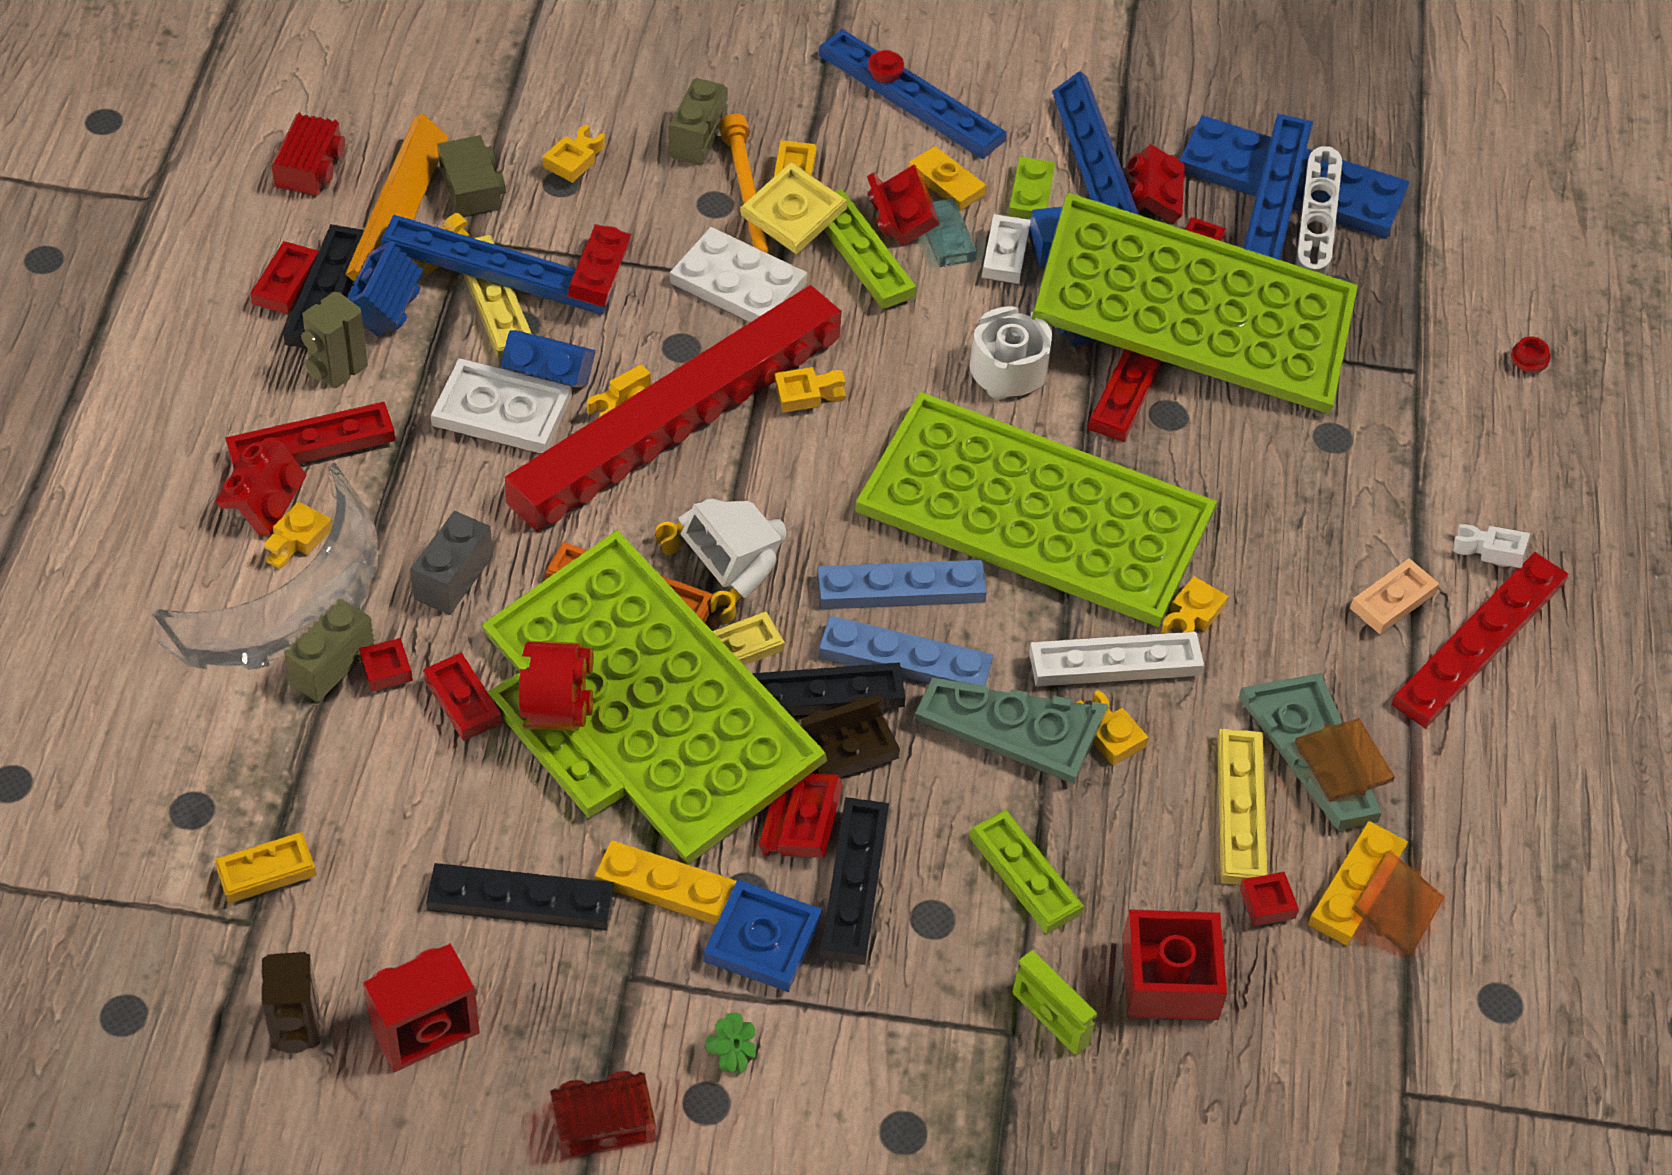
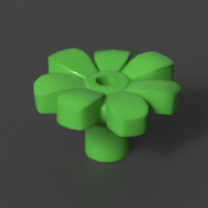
[705,1013,756,1073]

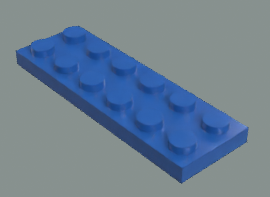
[1179,115,1410,239]

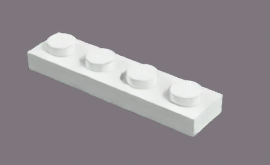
[1029,632,1204,687]

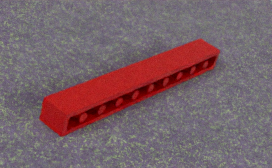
[504,284,842,532]

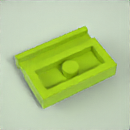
[1012,950,1097,1056]

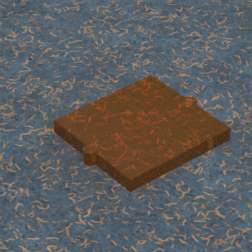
[1295,718,1395,802]
[1352,850,1445,956]

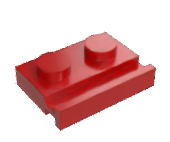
[759,774,843,858]

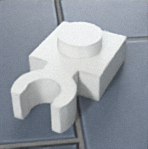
[1453,524,1530,568]

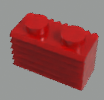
[271,113,345,195]

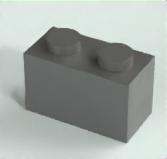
[410,510,493,615]

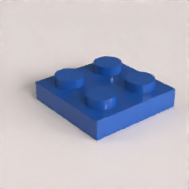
[703,880,822,992]

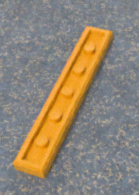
[345,113,448,282]

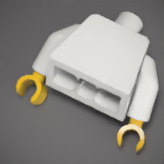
[655,498,786,623]

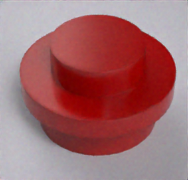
[868,50,904,83]
[1511,336,1551,372]

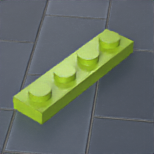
[823,189,916,310]
[487,673,625,819]

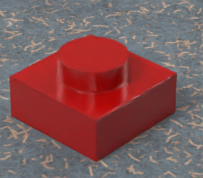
[359,638,413,691]
[1239,871,1299,926]

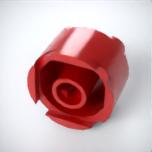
[519,641,594,731]

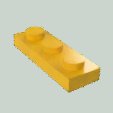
[1308,821,1408,946]
[594,840,737,925]

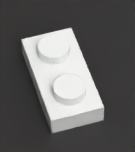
[982,214,1031,284]

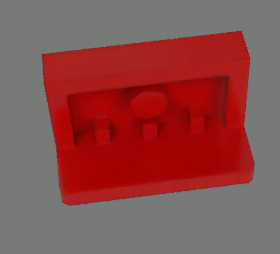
[1125,144,1185,224]
[215,441,307,536]

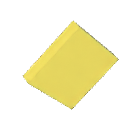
[740,162,847,254]

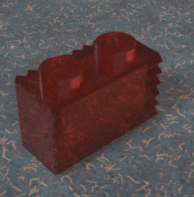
[550,1071,656,1160]

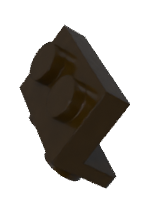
[800,695,900,777]

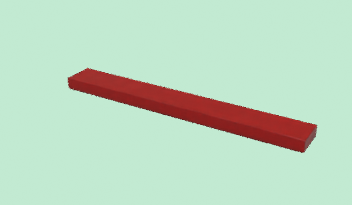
[1088,217,1226,442]

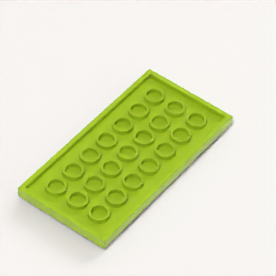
[1031,192,1358,414]
[855,392,1217,628]
[482,529,827,865]

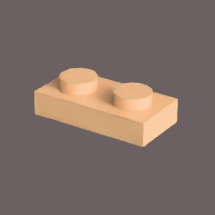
[1350,558,1439,634]

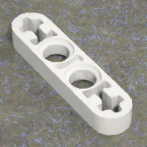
[1296,146,1342,274]

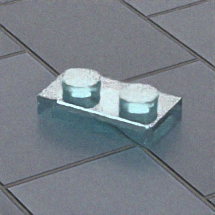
[925,198,977,268]

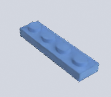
[817,560,987,609]
[818,616,993,686]

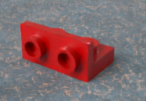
[867,164,940,246]

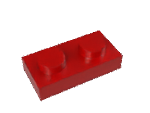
[250,241,319,314]
[423,652,502,741]

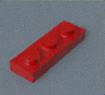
[567,224,632,307]

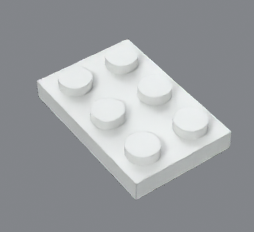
[670,227,807,322]
[431,358,572,454]

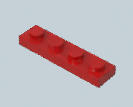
[225,401,396,470]

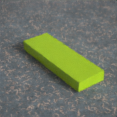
[969,809,1084,935]

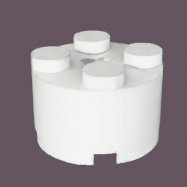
[970,306,1052,400]

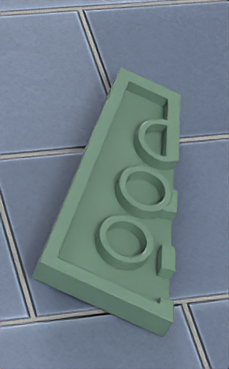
[1238,673,1382,830]
[915,678,1108,784]

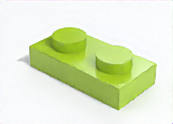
[1008,156,1056,220]

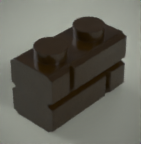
[262,952,320,1053]

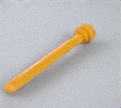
[719,114,769,254]

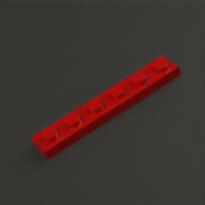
[1391,552,1569,729]

